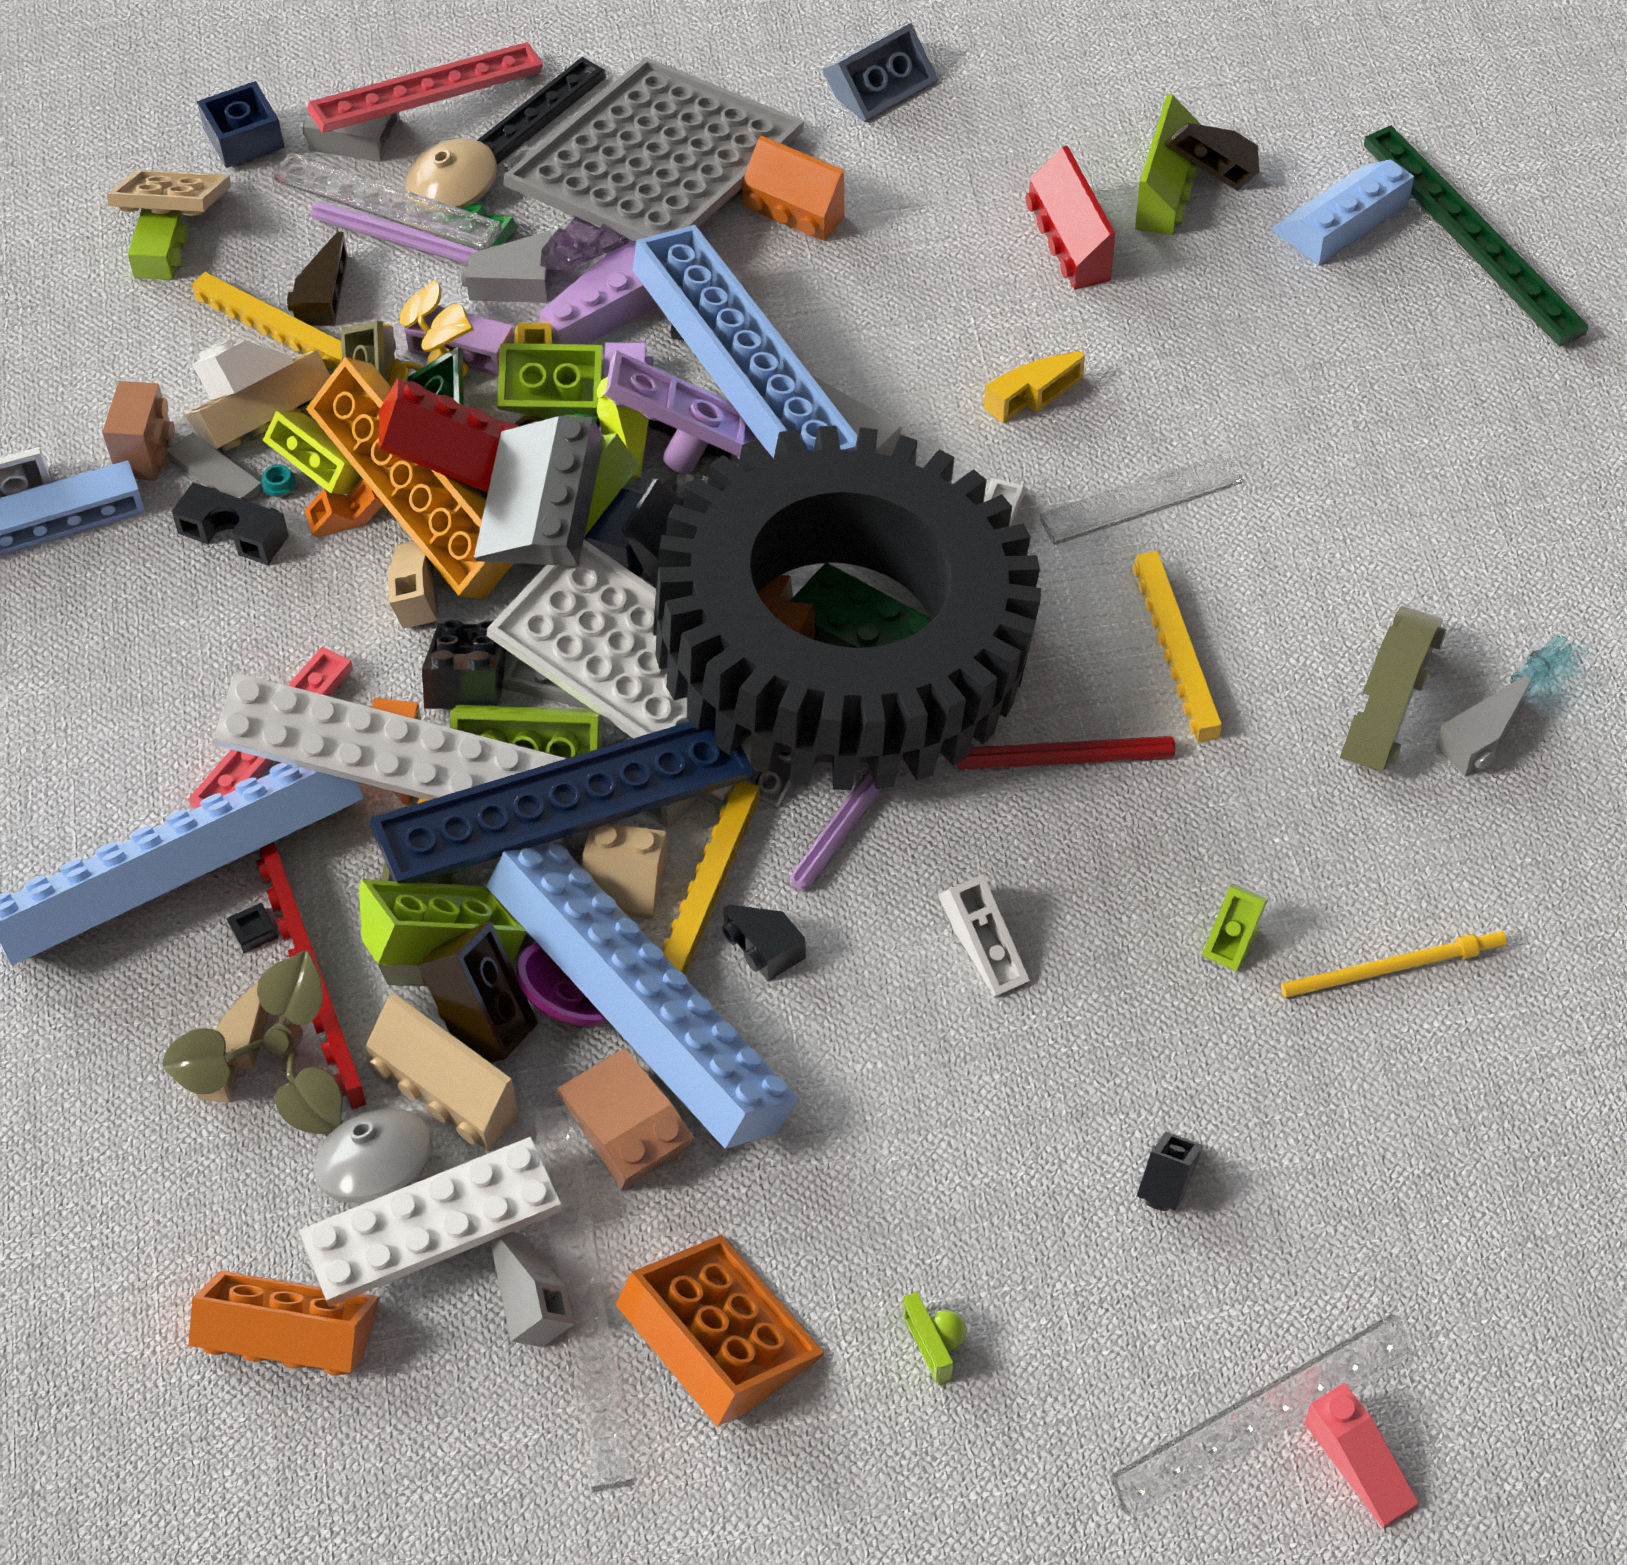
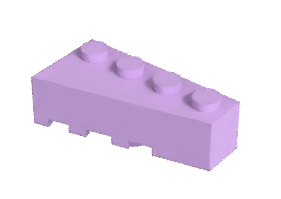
[539,238,658,345]

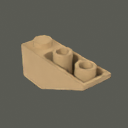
[388,541,437,629]

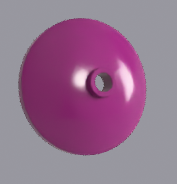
[516,943,610,1027]

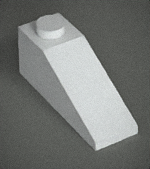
[938,874,1030,996]

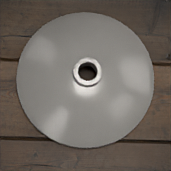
[314,1108,432,1203]

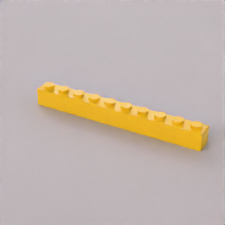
[192,272,342,370]
[1132,551,1222,742]
[663,781,760,976]

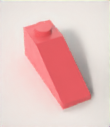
[1304,1382,1419,1528]

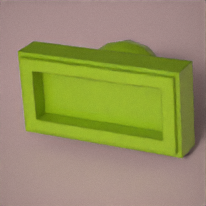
[902,1291,967,1385]

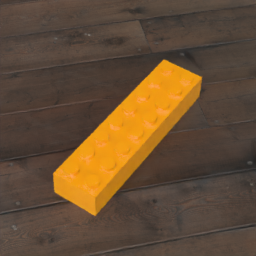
[306,357,513,600]

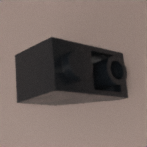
[722,905,806,982]

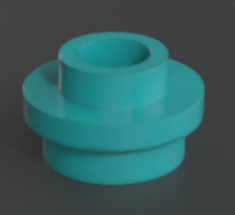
[261,464,296,497]

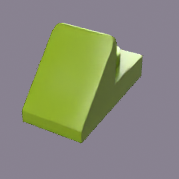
[1202,884,1268,971]

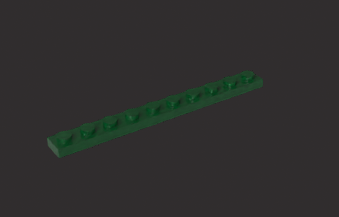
[1364,125,1589,347]

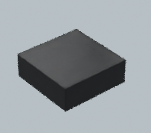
[226,902,279,954]

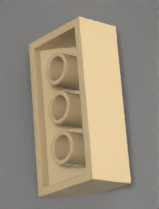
[184,350,330,452]
[366,993,520,1151]

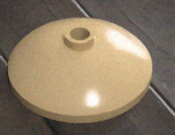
[405,138,497,214]

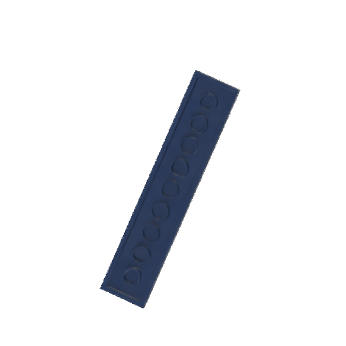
[370,720,754,883]

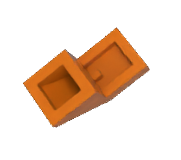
[304,478,384,537]

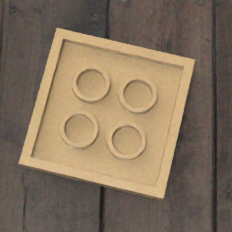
[107,170,231,216]

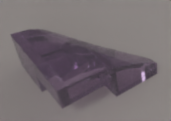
[540,216,630,271]

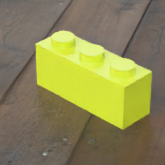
[263,411,362,494]

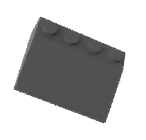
[474,416,604,566]

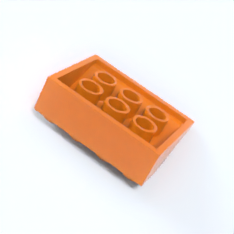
[615,1234,824,1427]

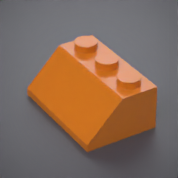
[742,135,845,241]

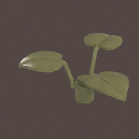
[162,951,343,1134]

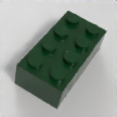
[789,563,932,648]

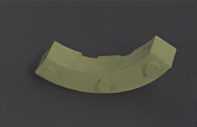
[1340,606,1447,772]

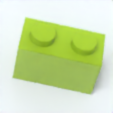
[127,208,189,280]

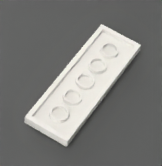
[299,1137,562,1307]

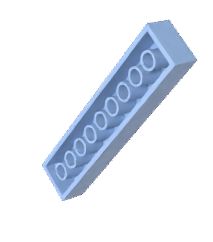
[632,225,858,459]
[0,763,364,966]
[486,842,798,1149]

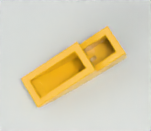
[984,351,1085,423]

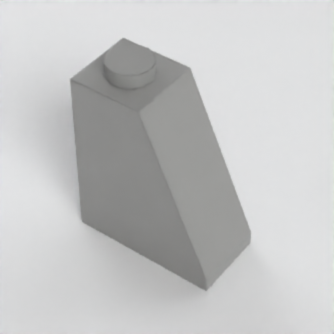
[303,112,400,162]
[461,232,554,303]

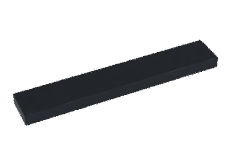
[477,57,606,165]

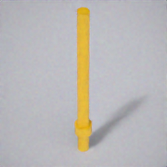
[1281,931,1507,998]

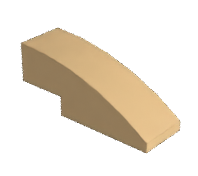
[197,982,269,1103]

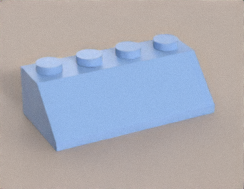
[1272,159,1414,266]

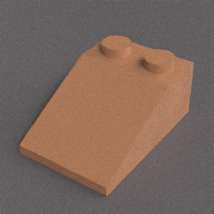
[557,1048,694,1190]

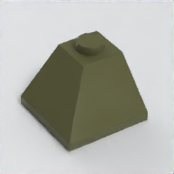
[341,321,396,383]

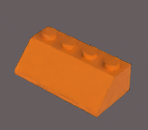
[188,1270,379,1375]

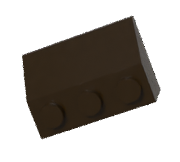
[418,921,538,1063]

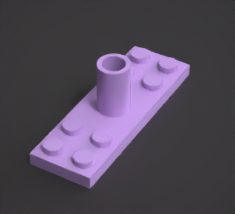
[605,350,757,474]

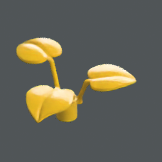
[388,280,474,387]

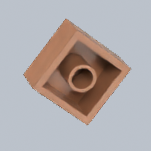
[102,381,175,481]

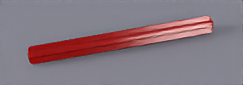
[956,736,1176,770]

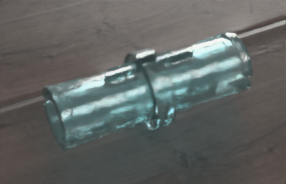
[1510,635,1572,693]

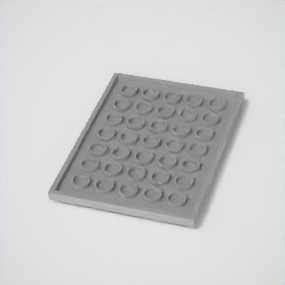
[504,57,804,242]

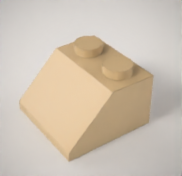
[582,823,668,919]

